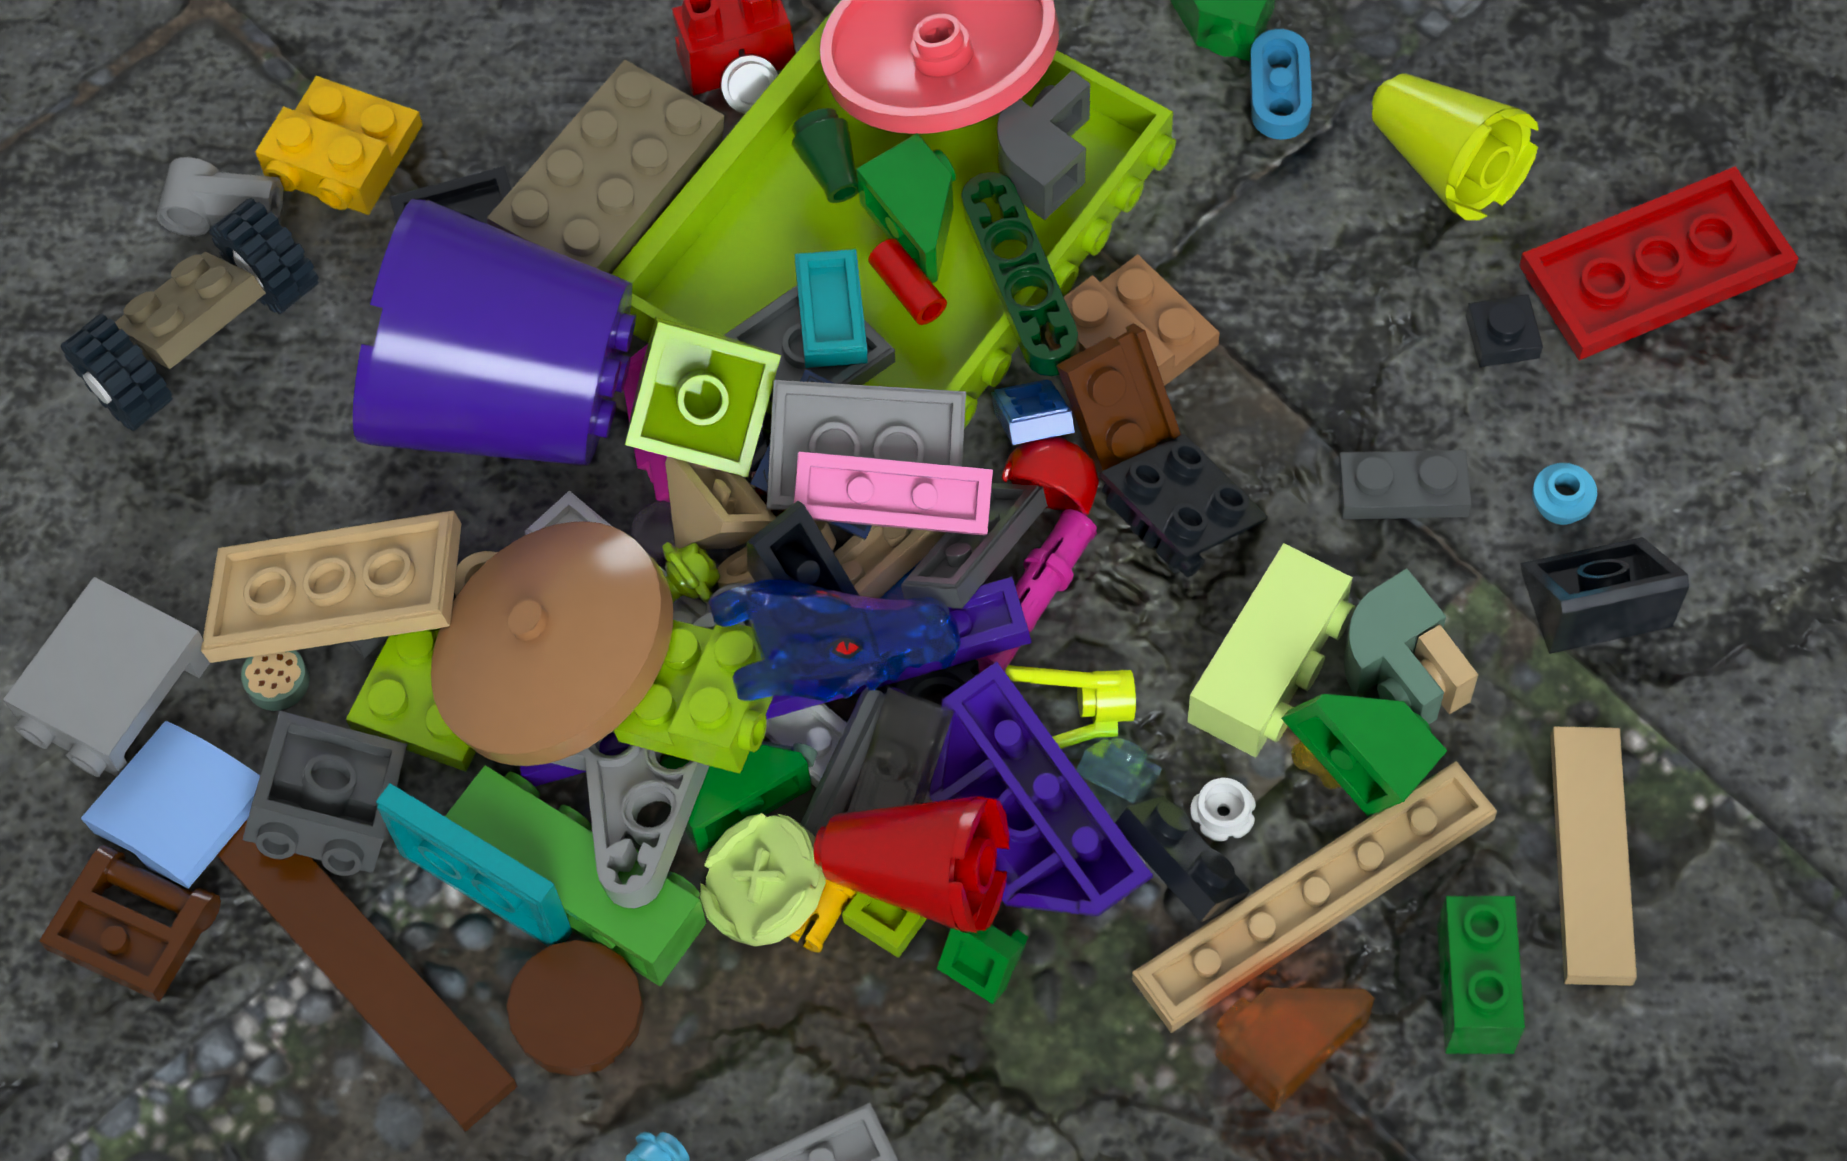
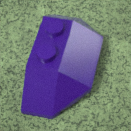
[929,661,1153,917]

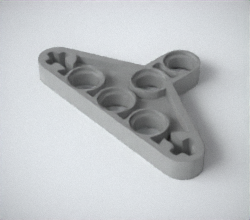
[551,610,745,908]

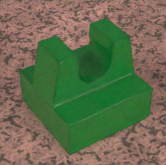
[937,922,1029,1004]

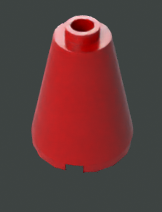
[814,796,1009,933]

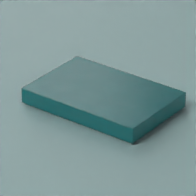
[376,783,573,947]

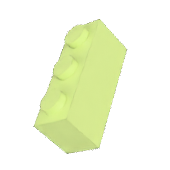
[1187,543,1355,758]

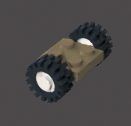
[60,198,319,431]

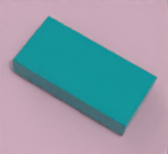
[795,249,868,368]

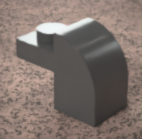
[997,71,1090,220]

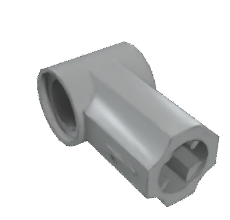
[156,157,284,236]

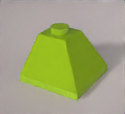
[625,317,781,477]

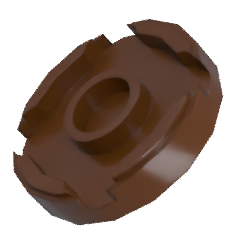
[506,940,644,1076]

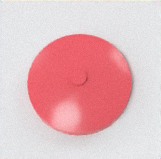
[820,0,1059,134]

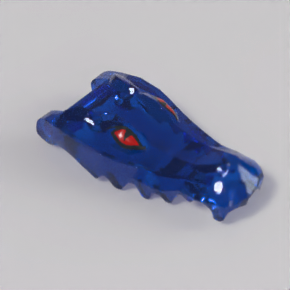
[708,579,961,703]

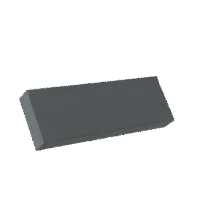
[901,483,1047,609]

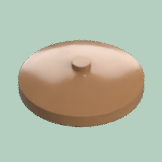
[431,521,673,766]

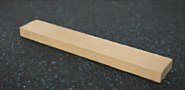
[1132,761,1497,1033]

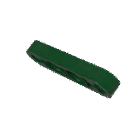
[961,172,1080,376]

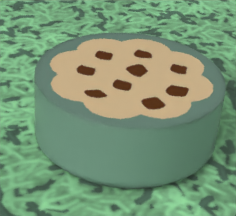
[241,650,310,711]

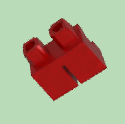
[672,0,796,96]

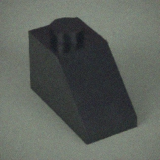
[747,501,863,641]

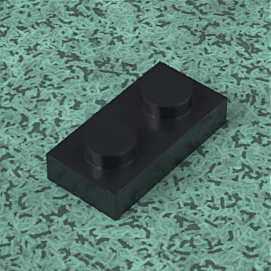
[1115,796,1250,922]

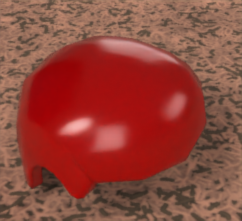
[1002,436,1099,515]

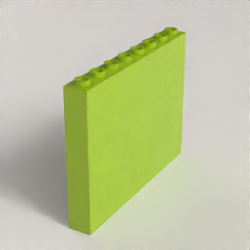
[612,2,1176,429]

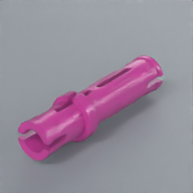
[976,509,1097,673]

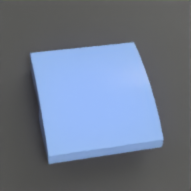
[81,721,260,888]

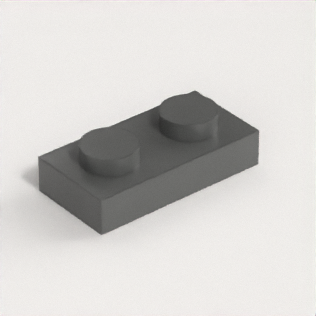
[1338,450,1471,519]

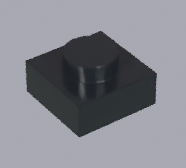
[1466,294,1543,368]

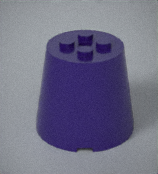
[353,199,636,465]

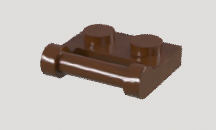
[39,845,221,1002]

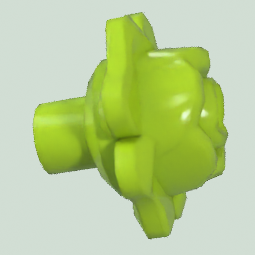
[662,542,721,603]

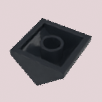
[1521,537,1689,654]

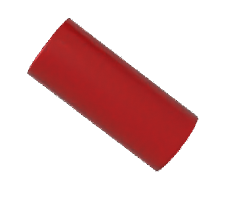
[868,238,947,325]

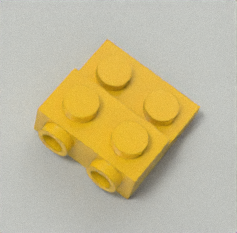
[255,76,423,215]

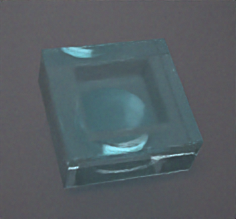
[1077,738,1162,804]

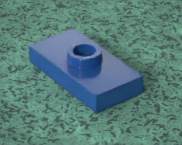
[991,379,1075,445]

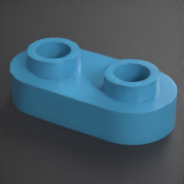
[1249,29,1312,139]

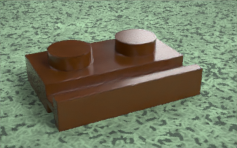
[1056,323,1181,473]

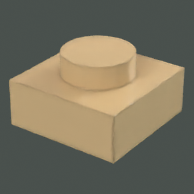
[1414,625,1478,714]

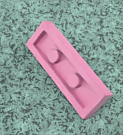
[793,452,993,536]

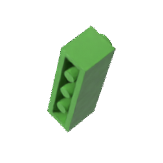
[445,765,706,987]

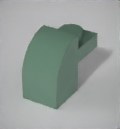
[1344,569,1447,724]

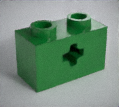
[1437,896,1525,1054]

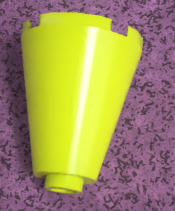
[1372,74,1539,220]

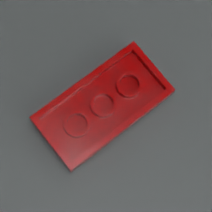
[1519,166,1799,361]

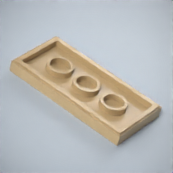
[201,510,462,663]

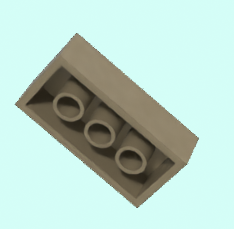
[487,60,725,274]

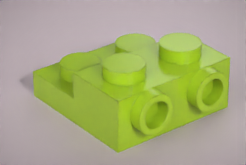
[613,619,791,774]

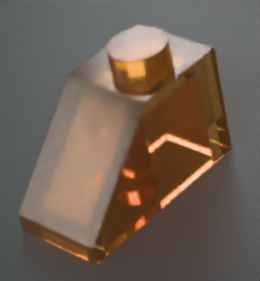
[1215,988,1375,1112]

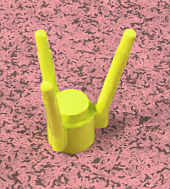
[1005,665,1136,749]

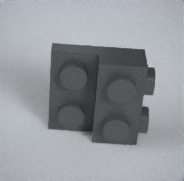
[243,711,407,876]

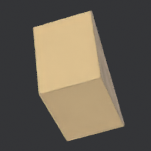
[665,456,776,549]

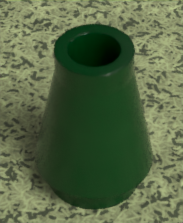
[792,108,859,203]

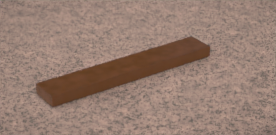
[217,819,518,1132]

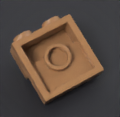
[1045,254,1220,386]

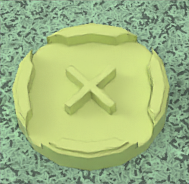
[700,814,826,947]

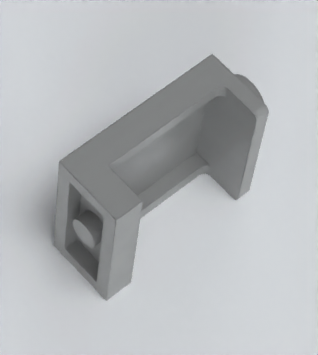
[3,577,210,777]

